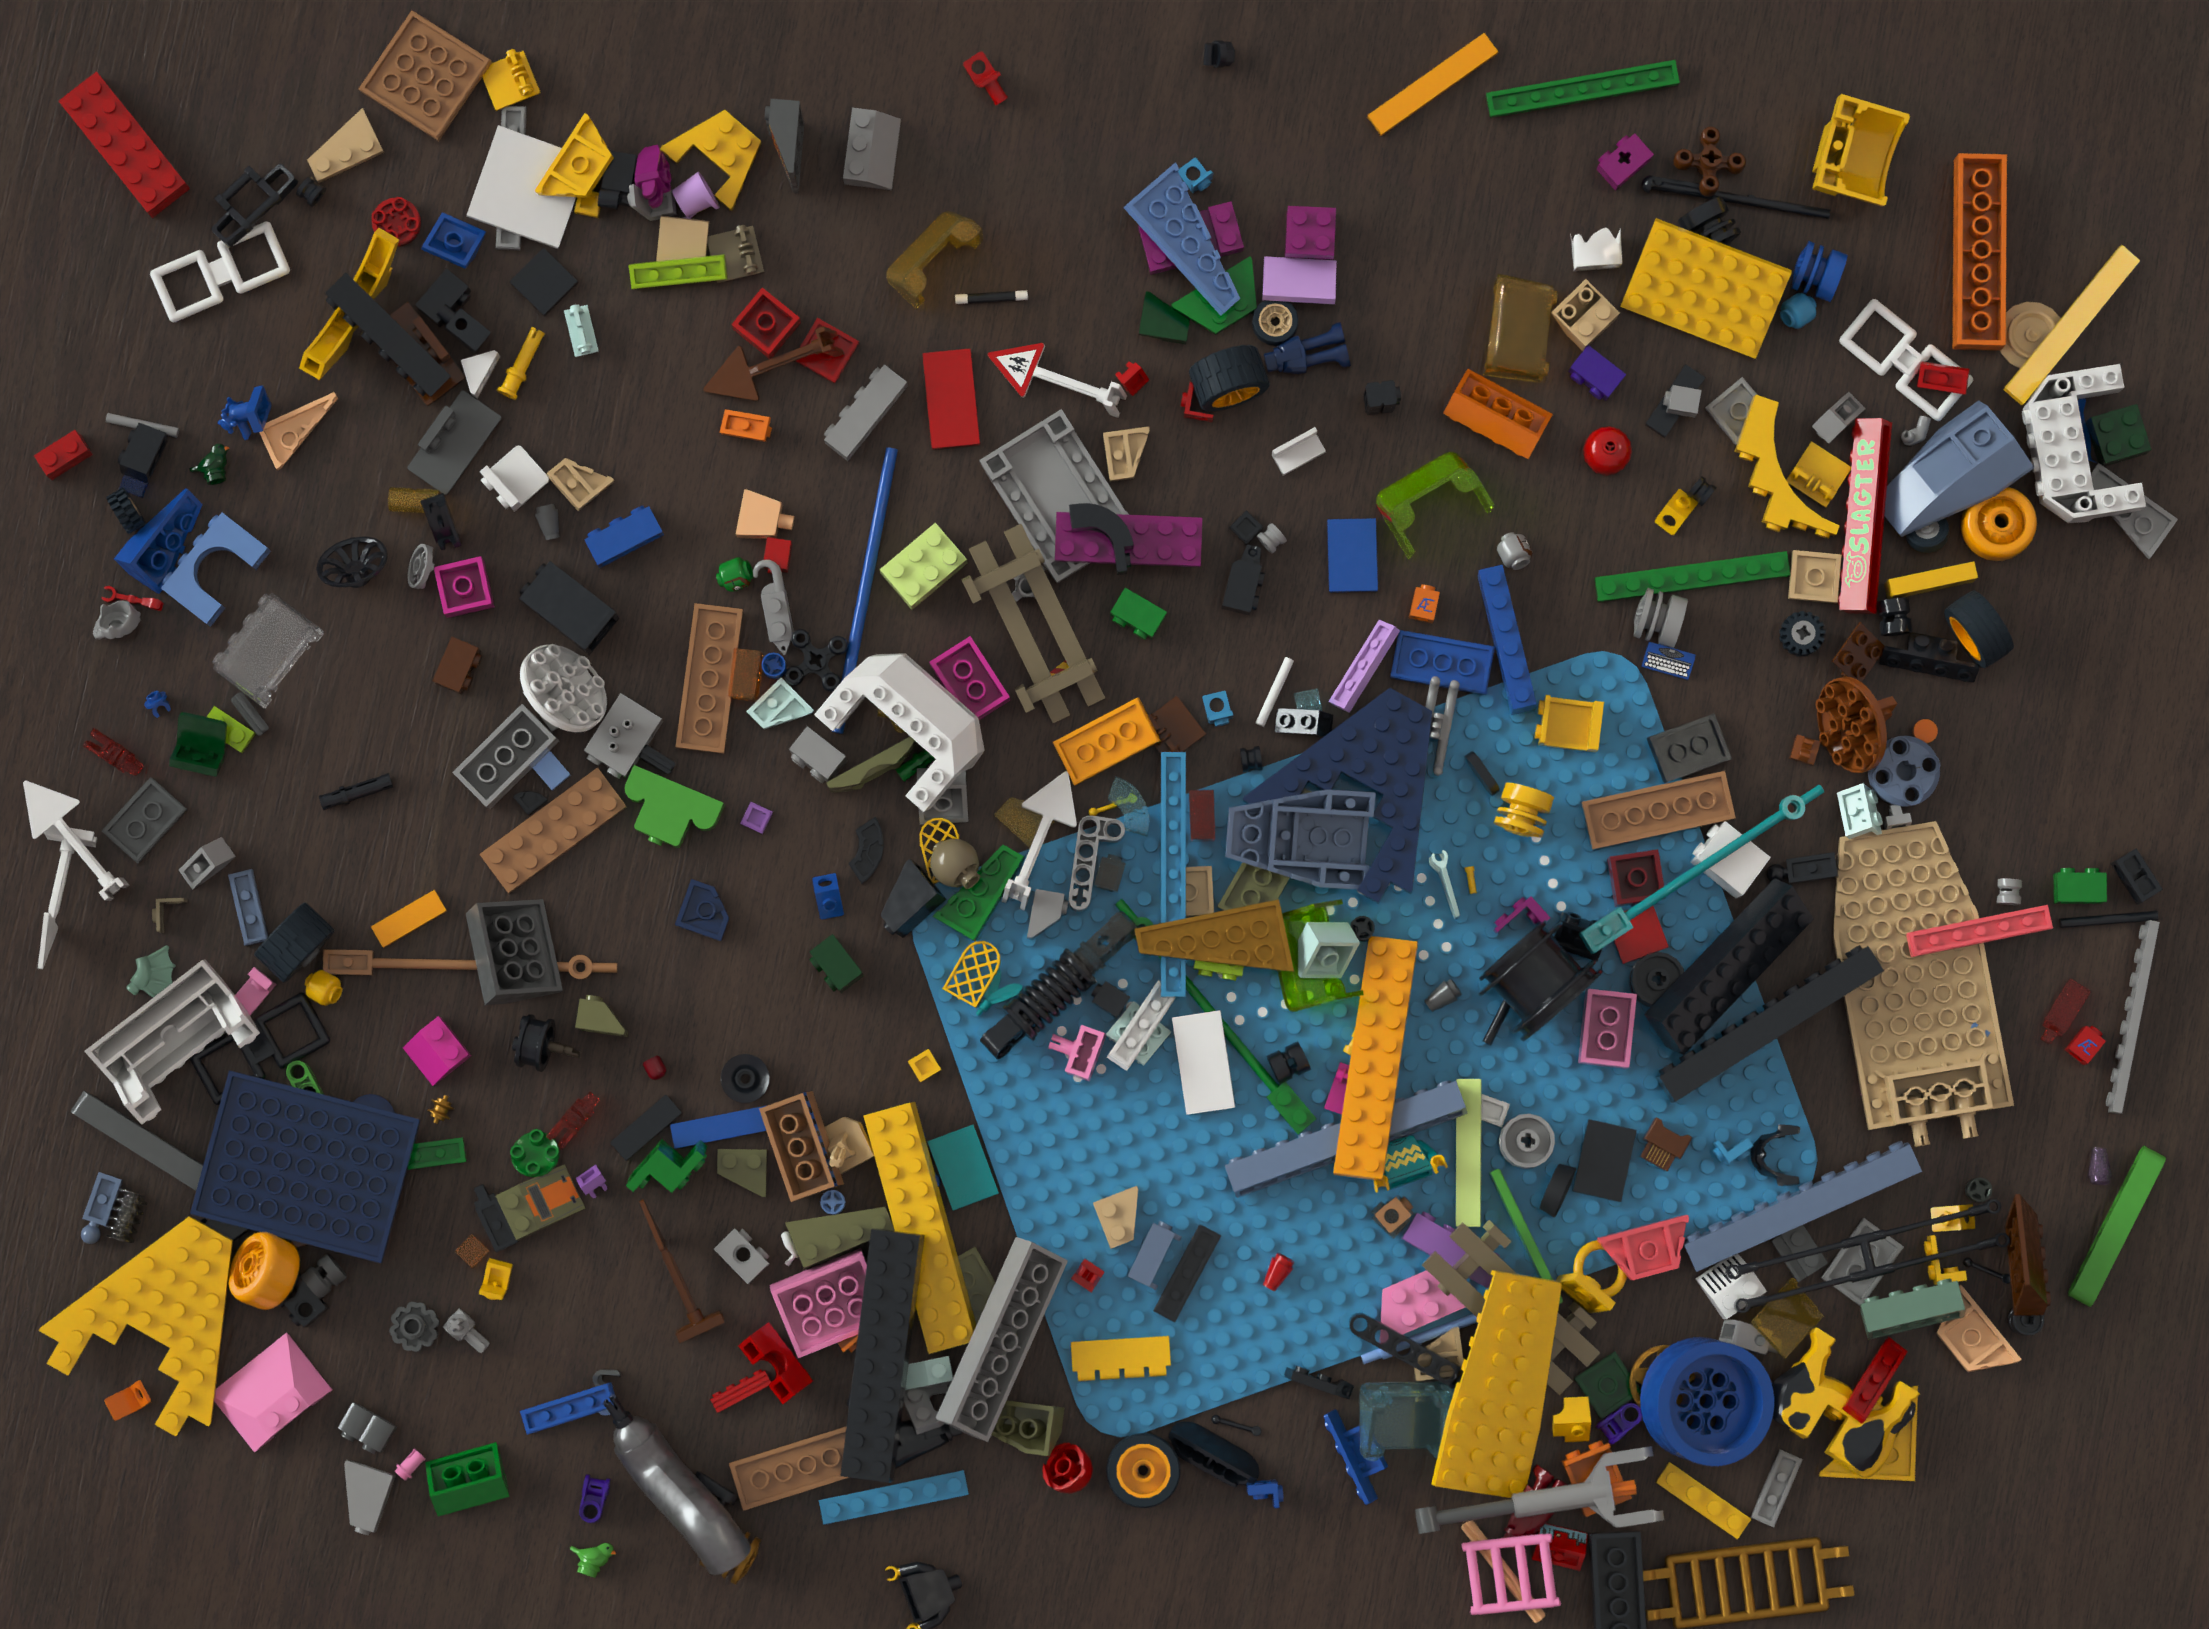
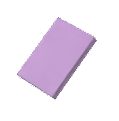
[1262,257,1337,304]

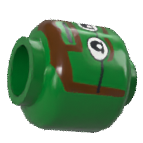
[716,557,754,592]

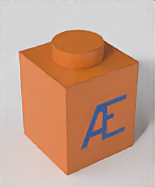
[1409,585,1440,623]

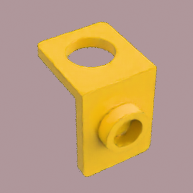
[1655,489,1698,535]
[1930,1204,1975,1232]

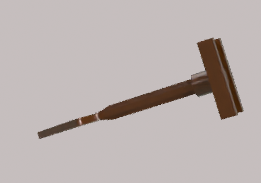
[703,326,844,401]
[639,1199,725,1343]

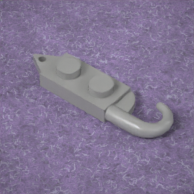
[753,560,794,655]

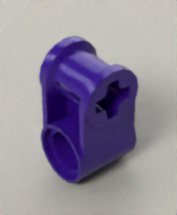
[1595,1403,1642,1446]
[579,1474,611,1523]

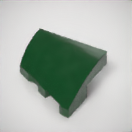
[1139,291,1190,345]

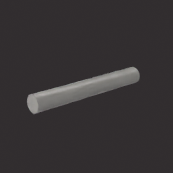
[106,413,179,437]

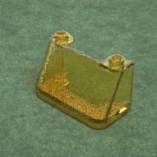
[887,211,983,309]
[1484,274,1558,383]

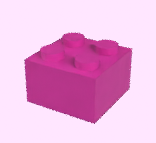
[434,556,495,618]

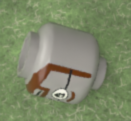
[1497,532,1533,570]

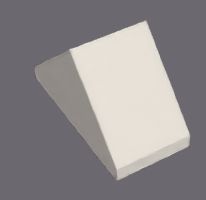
[461,350,500,399]

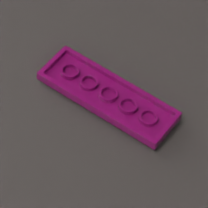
[1055,512,1202,567]

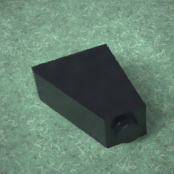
[881,859,946,938]

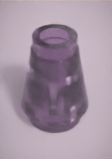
[2088,1148,2112,1185]

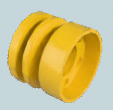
[1494,783,1554,838]

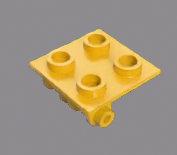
[482,49,540,111]
[1786,441,1851,508]

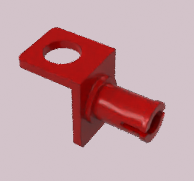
[963,51,1008,105]

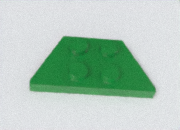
[1171,256,1257,335]

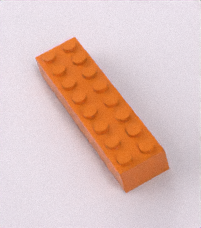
[1953,153,2007,351]

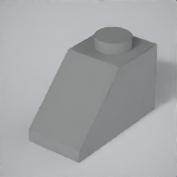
[1812,392,1866,444]
[179,837,236,890]
[1027,889,1069,940]

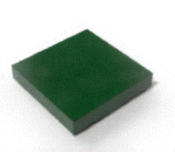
[1574,1351,1641,1420]

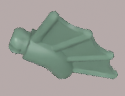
[126,945,176,998]

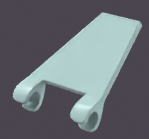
[1429,850,1460,919]

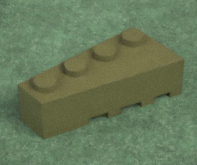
[785,1207,895,1268]

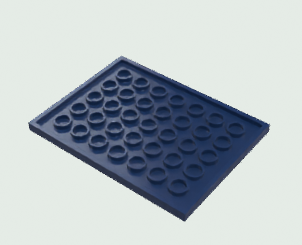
[190,1070,421,1263]

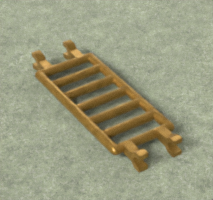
[1643,1537,1854,1629]

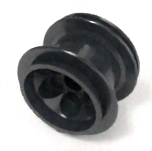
[1479,920,1603,1041]

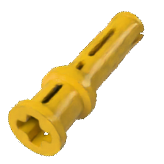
[497,327,545,400]

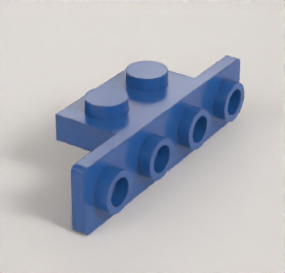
[1324,1409,1388,1505]

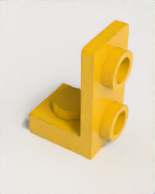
[1924,1235,1967,1285]

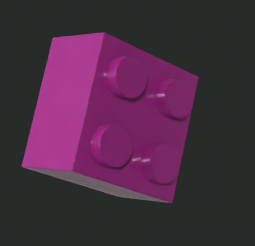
[1285,206,1336,260]

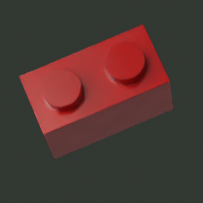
[34,430,93,480]

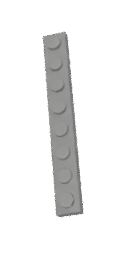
[2106,920,2160,1114]

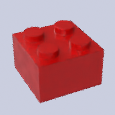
[731,288,801,359]

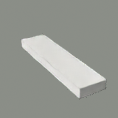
[1107,980,1176,1071]

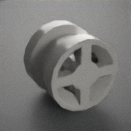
[1257,523,1287,554]

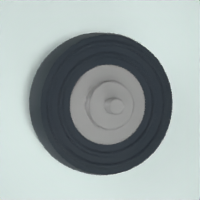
[1905,518,1949,553]

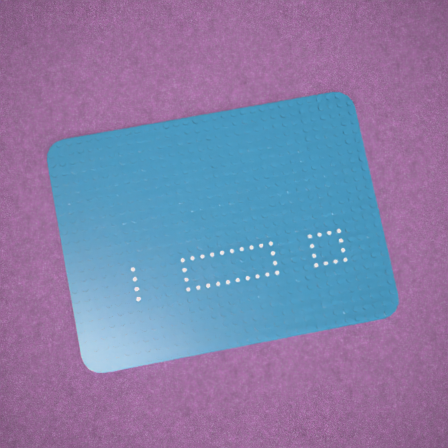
[912,651,1818,1437]

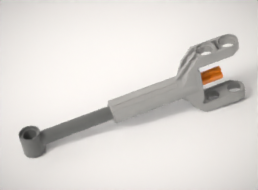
[1415,1446,1665,1534]

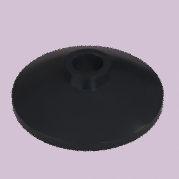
[721,1054,770,1103]

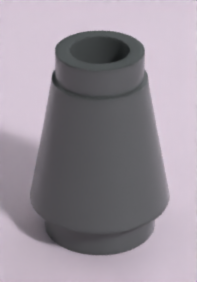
[535,503,560,540]
[1424,979,1462,1012]

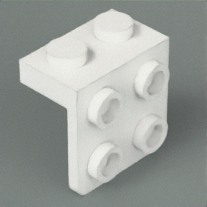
[480,446,549,512]

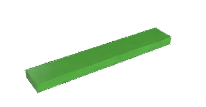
[1489,1169,1563,1304]

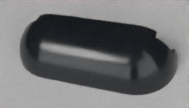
[1169,1421,1259,1487]

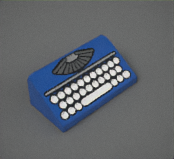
[1641,642,1696,680]

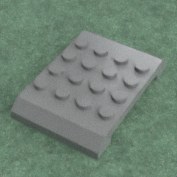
[979,409,1129,583]

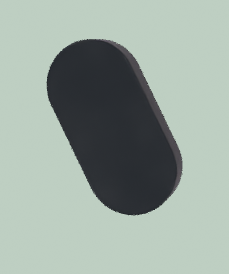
[1464,751,1500,796]

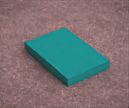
[927,1125,999,1211]

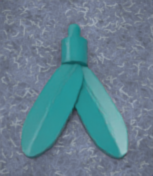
[976,966,1022,1016]

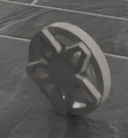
[408,544,435,589]

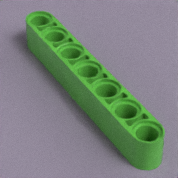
[2068,1146,2166,1307]

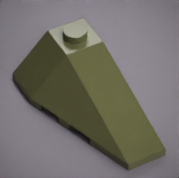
[991,1400,1064,1456]

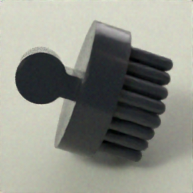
[1203,40,1235,68]

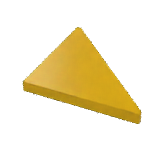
[1819,1386,1918,1481]

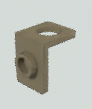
[152,898,188,933]

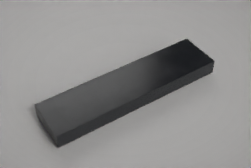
[1153,1224,1221,1323]

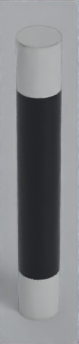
[955,290,1028,304]

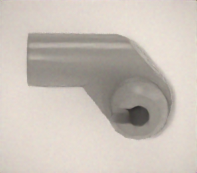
[1901,416,1931,446]

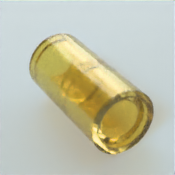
[388,487,440,513]

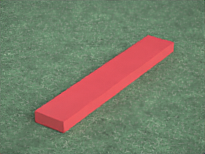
[1906,905,2053,957]

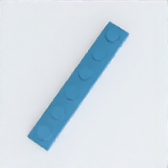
[819,1470,969,1525]

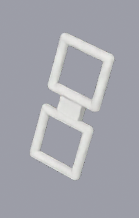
[150,221,290,322]
[1839,299,1973,421]

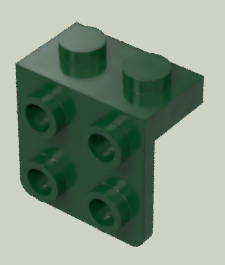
[169,712,227,777]

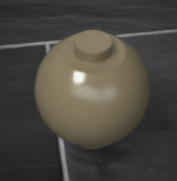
[930,839,980,889]

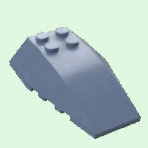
[1225,789,1376,890]

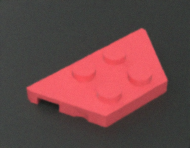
[1597,1214,1689,1281]

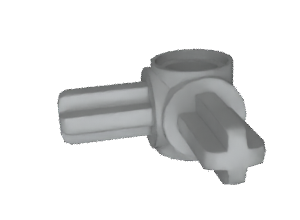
[443,1308,490,1353]

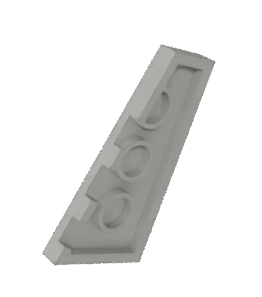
[2091,463,2178,560]

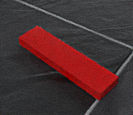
[1842,1337,1908,1424]

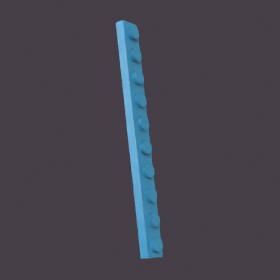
[1161,752,1186,997]

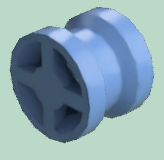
[820,1190,846,1215]

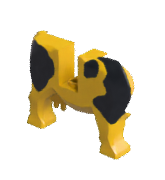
[1772,1327,1920,1478]

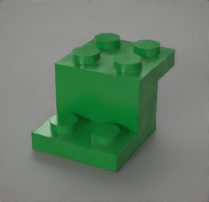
[626,1139,708,1193]

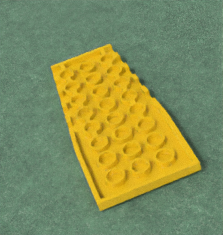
[1431,1270,1562,1498]

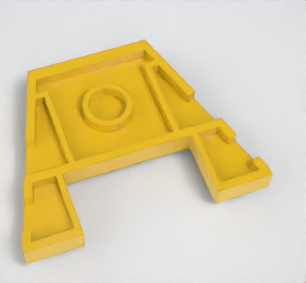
[660,110,762,211]

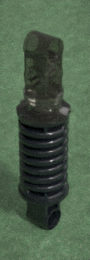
[980,911,1139,1059]

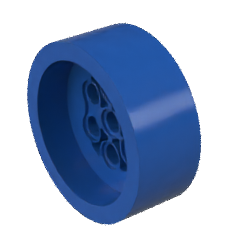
[1640,1337,1774,1466]

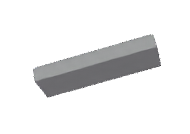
[1751,1449,1803,1527]

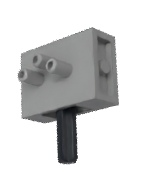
[584,693,676,779]

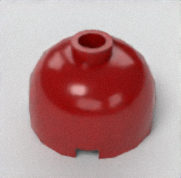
[1583,426,1632,476]
[1042,1443,1093,1494]

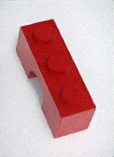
[738,1322,813,1404]

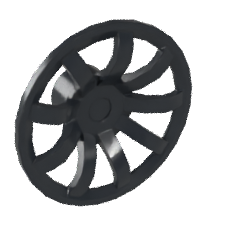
[316,537,388,588]

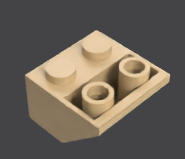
[1551,279,1620,351]

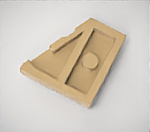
[1103,427,1150,482]

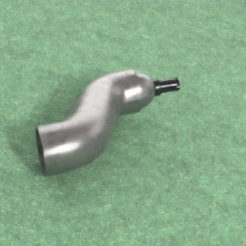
[603,1395,751,1575]

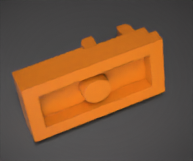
[720,409,772,442]

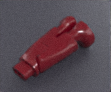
[1502,1464,1567,1551]

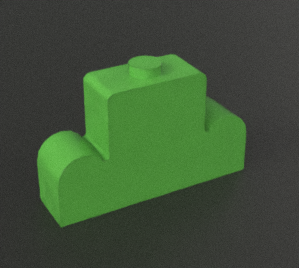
[625,765,725,848]

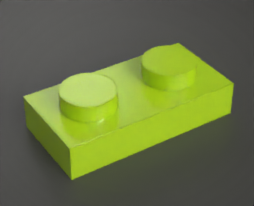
[207,706,256,753]

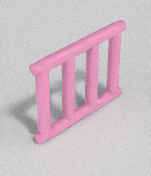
[1461,1534,1561,1615]

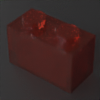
[1189,790,1215,842]

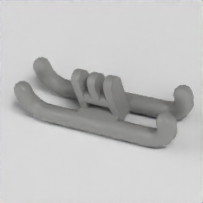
[1425,676,1460,776]

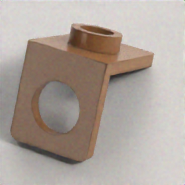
[1375,1195,1414,1233]

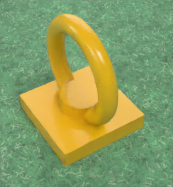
[1555,1240,1627,1313]

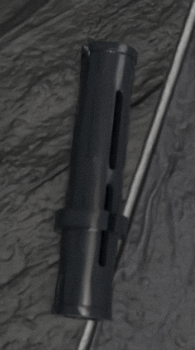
[319,773,394,811]

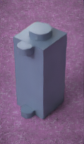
[1127,1221,1182,1290]

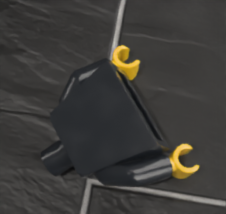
[885,1562,962,1629]

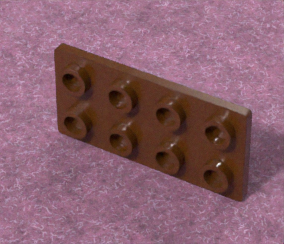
[390,302,465,406]

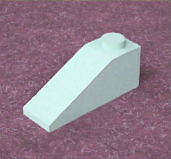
[905,1356,953,1390]

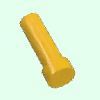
[1464,866,1477,894]

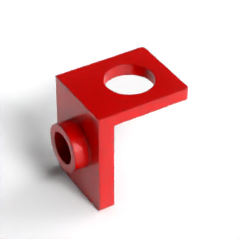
[1181,382,1213,422]

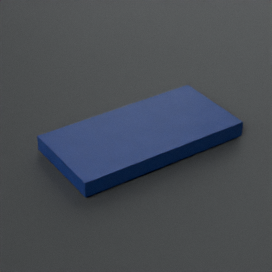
[1390,630,1495,695]

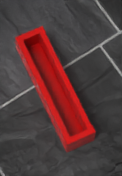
[710,1369,772,1413]

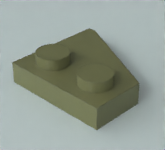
[717,1149,767,1197]

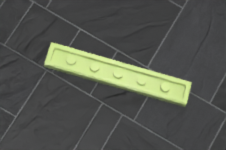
[1456,1079,1482,1227]

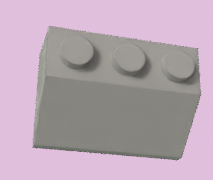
[843,108,901,190]

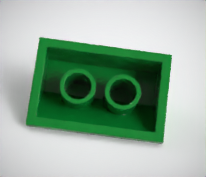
[425,1442,510,1517]

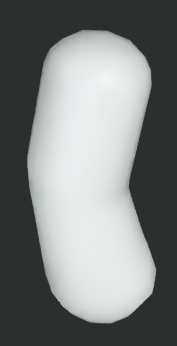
[781,1231,799,1266]

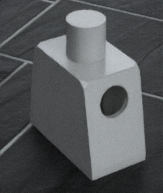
[1719,1319,1781,1355]

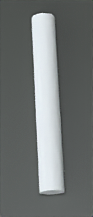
[1255,657,1294,727]

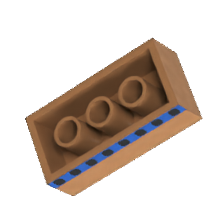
[759,1091,844,1202]

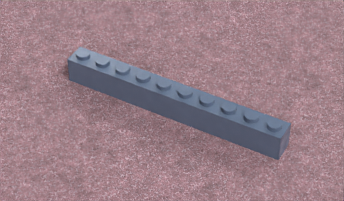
[1224,1080,1468,1198]
[1684,1141,1922,1272]

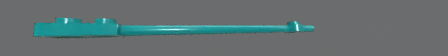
[1578,785,1824,954]

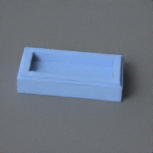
[533,751,571,791]

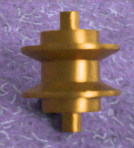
[427,1095,455,1124]

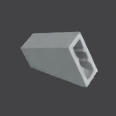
[344,1460,396,1535]

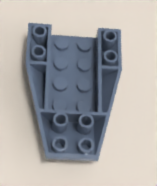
[1884,400,2034,537]

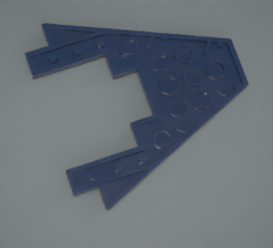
[1243,688,1432,904]

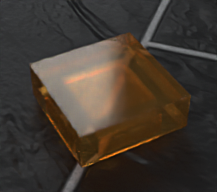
[455,1234,490,1269]

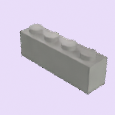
[824,364,908,461]

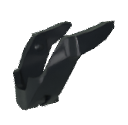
[1751,1124,1800,1186]

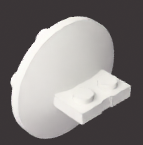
[520,644,607,732]

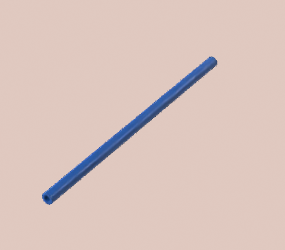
[831,448,898,734]

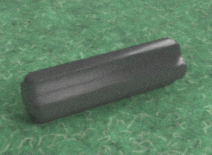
[231,692,269,736]

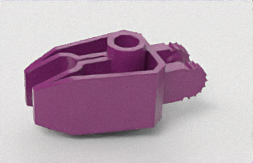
[634,144,671,208]

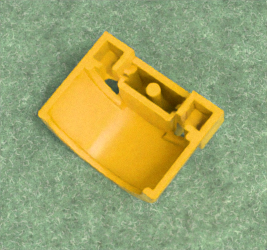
[1812,94,1910,206]

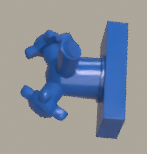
[218,385,272,440]

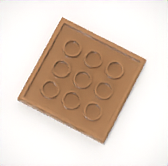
[358,11,492,141]

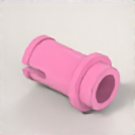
[395,1448,426,1481]

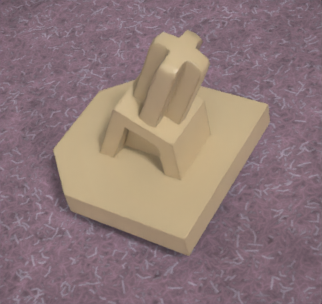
[825,1117,875,1174]

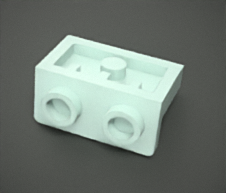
[1837,783,1883,839]

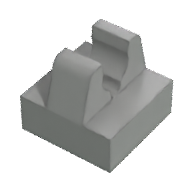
[1883,805,1912,830]

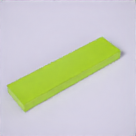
[628,254,728,289]

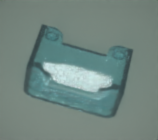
[1359,1382,1455,1461]

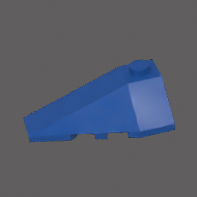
[114,488,203,594]

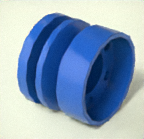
[1791,241,1848,302]

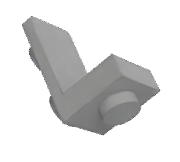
[627,184,677,221]

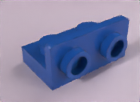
[1246,1479,1284,1508]

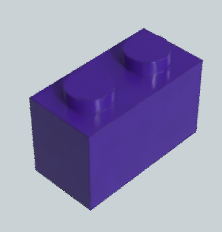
[1568,345,1626,401]

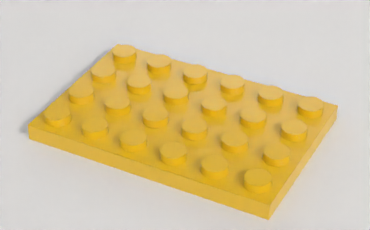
[1620,218,1792,359]

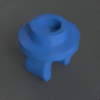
[144,691,171,718]

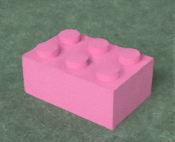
[1578,989,1637,1069]

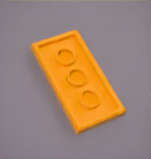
[1053,697,1161,785]

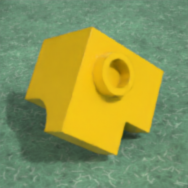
[1552,1397,1591,1442]

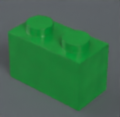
[1110,588,1167,640]
[2053,868,2107,904]

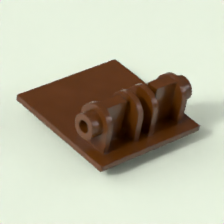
[1832,622,1885,682]
[1148,696,1206,754]

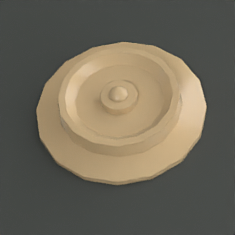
[2000,302,2061,368]

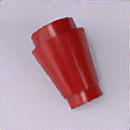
[1263,1253,1294,1291]

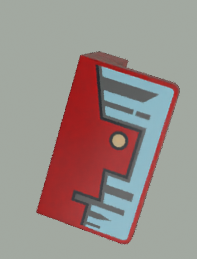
[1532,1523,1588,1571]

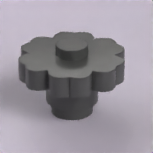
[389,1301,440,1352]

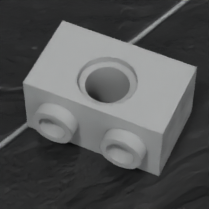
[714,1228,770,1284]

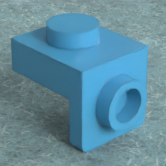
[1713,1138,1753,1163]

